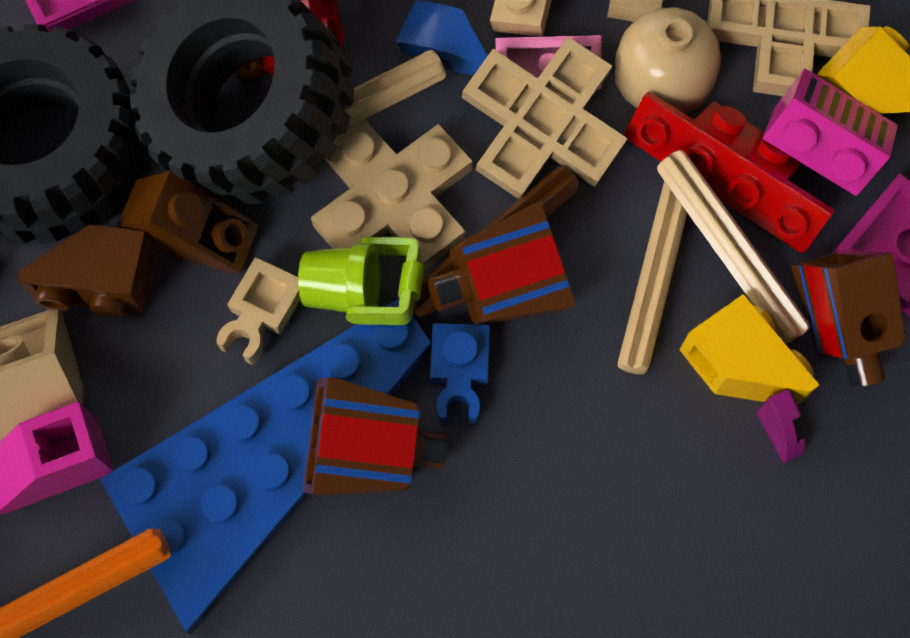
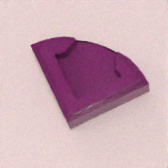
[756,389,806,464]

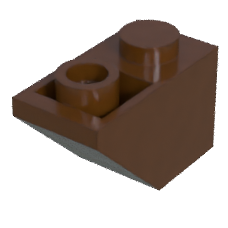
[116,171,259,274]
[17,225,158,318]

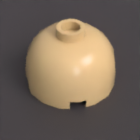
[614,7,721,114]

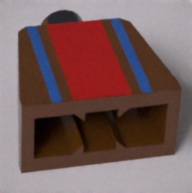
[428,202,576,325]
[791,251,905,387]
[302,377,447,495]

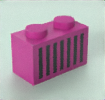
[762,68,898,196]

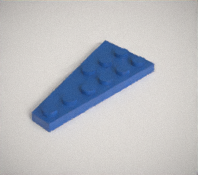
[100,298,431,634]

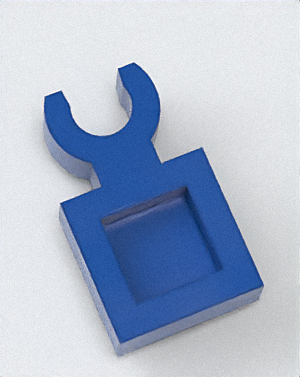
[430,323,489,424]

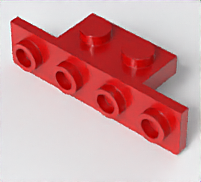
[624,91,835,253]

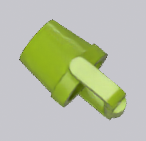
[298,237,425,325]

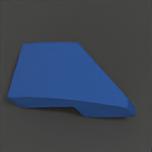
[396,0,487,75]

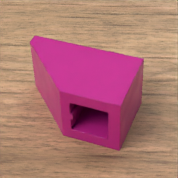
[0,401,114,515]

